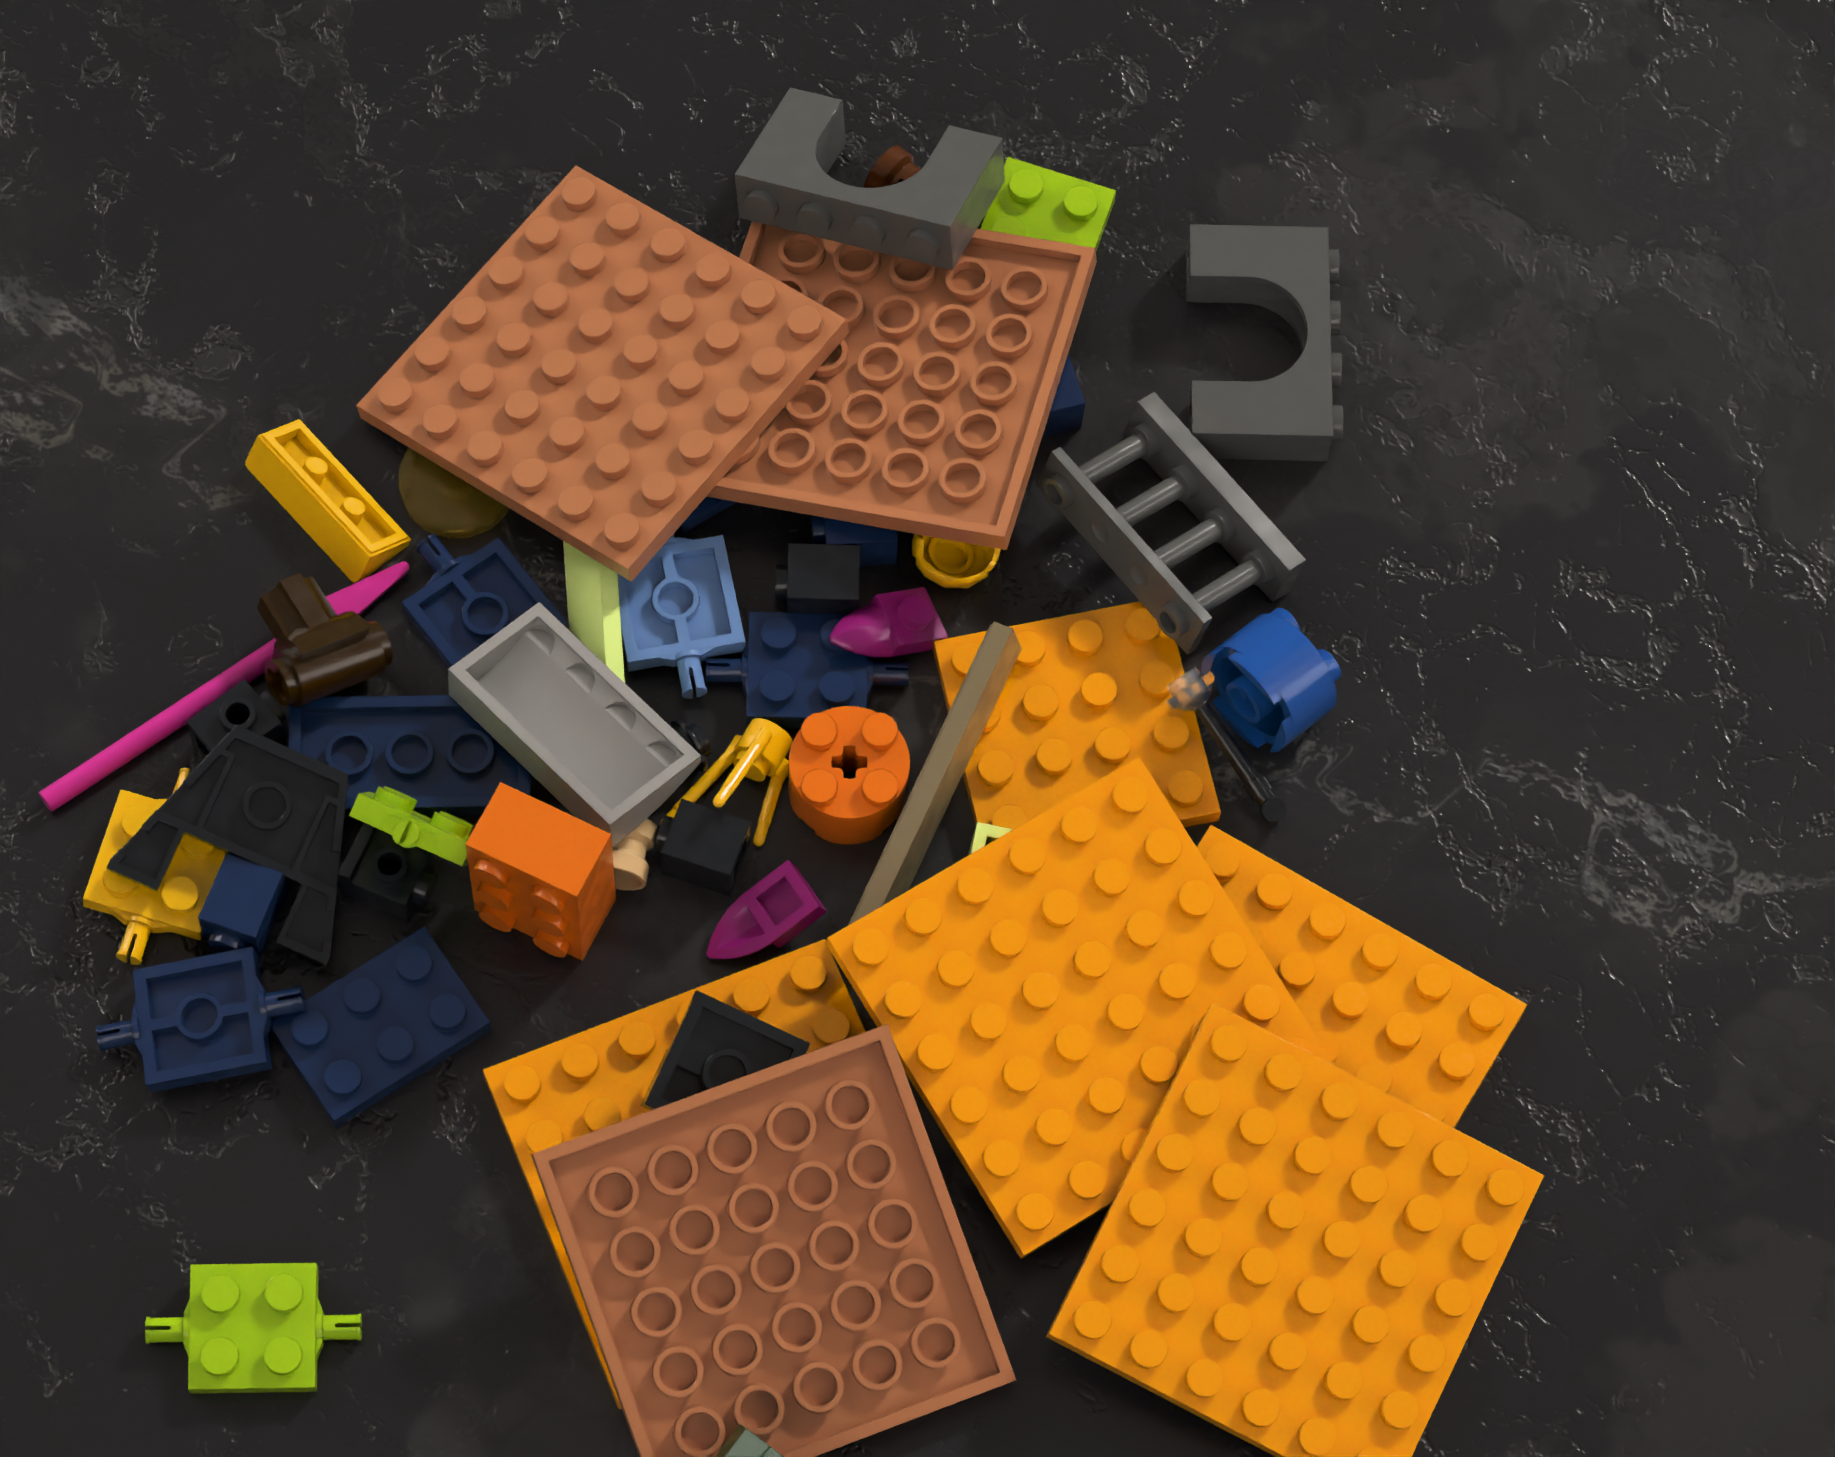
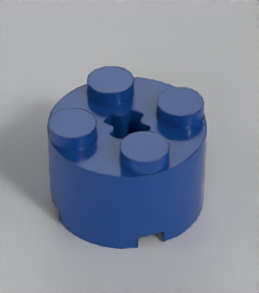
[1201,608,1341,752]

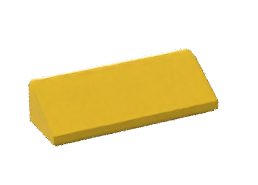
[245,419,412,583]

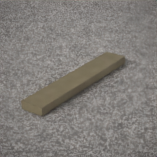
[848,621,1022,925]

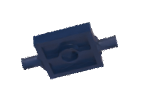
[402,534,569,669]
[706,612,909,729]
[96,947,307,1092]

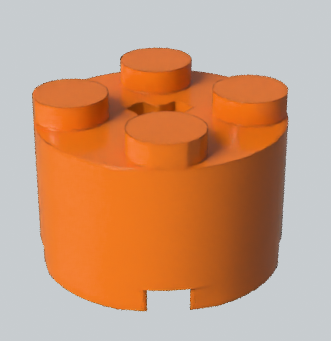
[788,706,910,845]

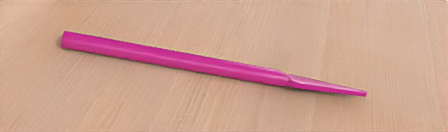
[39,561,410,812]

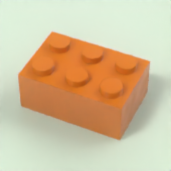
[465,782,616,961]

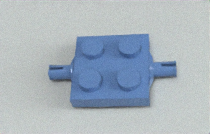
[618,534,746,699]

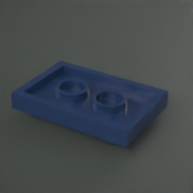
[270,927,491,1128]

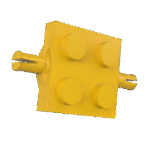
[83,768,229,965]

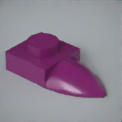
[828,587,948,657]
[706,860,827,960]

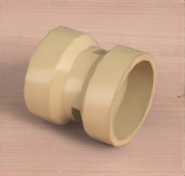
[612,819,658,891]

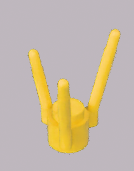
[660,718,793,847]

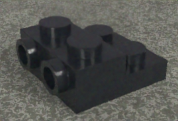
[640,990,810,1110]

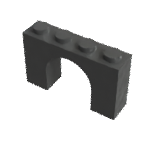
[735,87,1005,270]
[1186,224,1343,461]

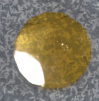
[399,448,509,538]

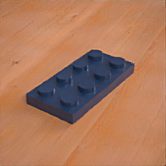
[288,695,531,817]

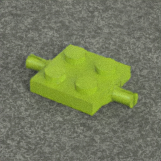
[349,786,473,867]
[145,1263,362,1394]

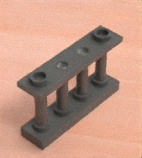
[1037,392,1306,655]

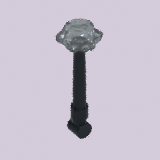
[1165,666,1286,822]

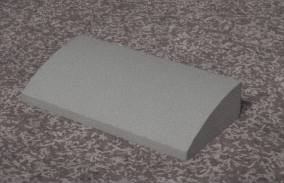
[448,602,701,848]

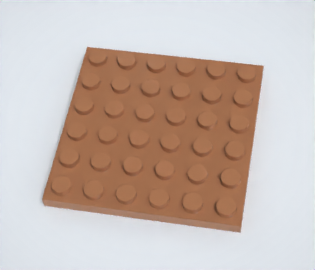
[356,166,850,582]
[706,221,1097,550]
[531,1024,1016,1457]

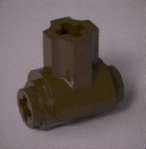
[257,573,393,707]

